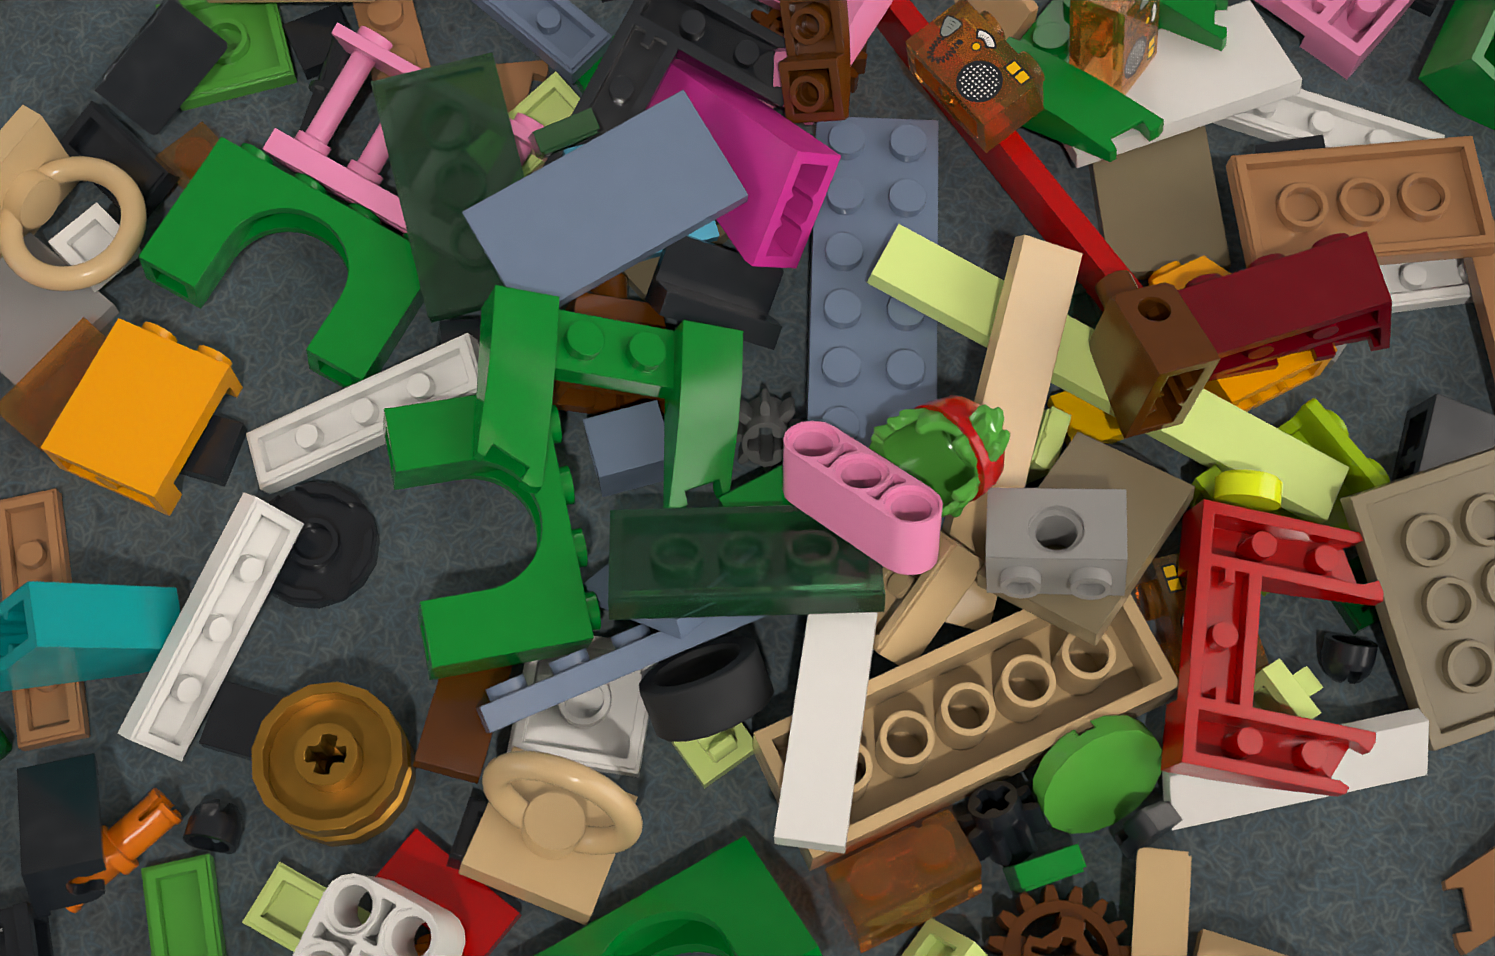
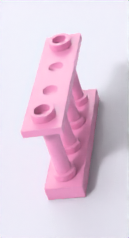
[263,22,548,279]

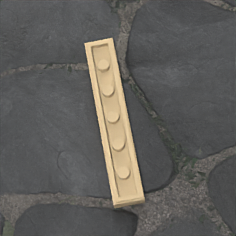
[942,235,1083,631]

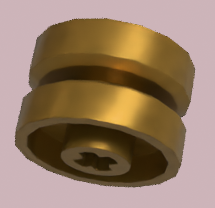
[251,682,416,847]

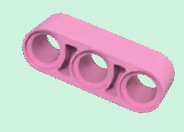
[783,421,943,575]

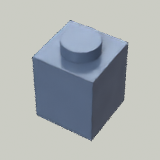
[583,400,664,497]

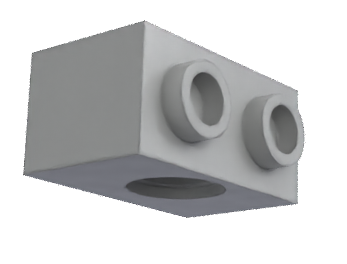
[986,488,1127,600]

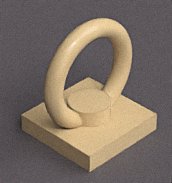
[0,105,147,291]
[458,746,643,926]

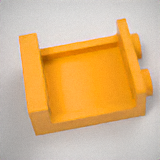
[40,318,243,516]

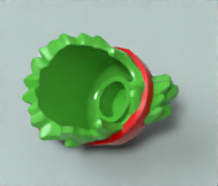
[869,395,1010,518]

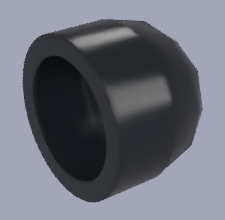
[1321,633,1378,684]
[183,799,243,854]

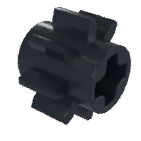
[957,781,1048,866]

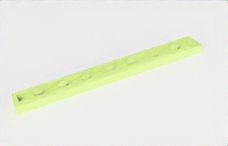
[867,224,1349,524]

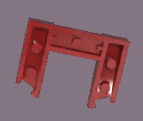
[1161,499,1384,797]

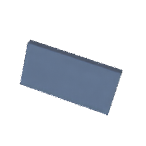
[462,90,748,307]

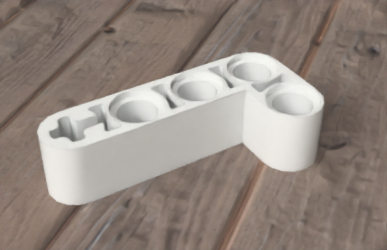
[292,873,466,956]

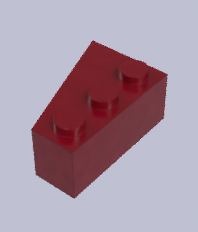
[1177,231,1392,382]

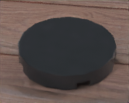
[268,482,380,609]

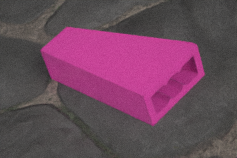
[648,59,841,268]

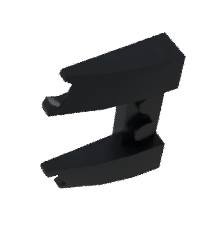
[543,0,786,225]

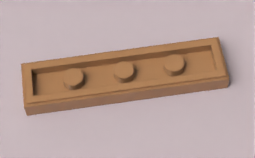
[0,488,90,751]

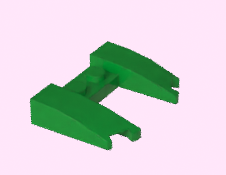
[989,0,1228,162]
[473,285,743,514]

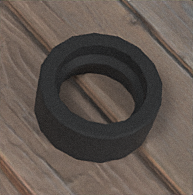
[639,636,774,742]

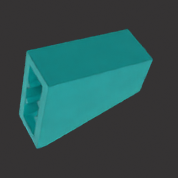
[0,581,181,692]

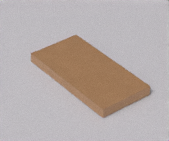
[1226,136,1495,269]

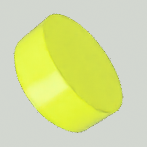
[1213,470,1283,512]

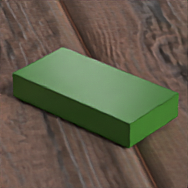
[141,854,227,956]

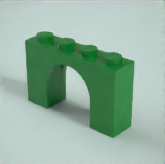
[138,137,440,388]
[383,395,601,680]
[533,835,822,956]

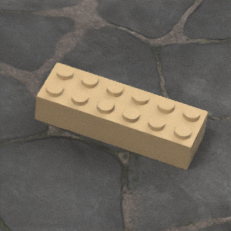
[753,594,1178,871]

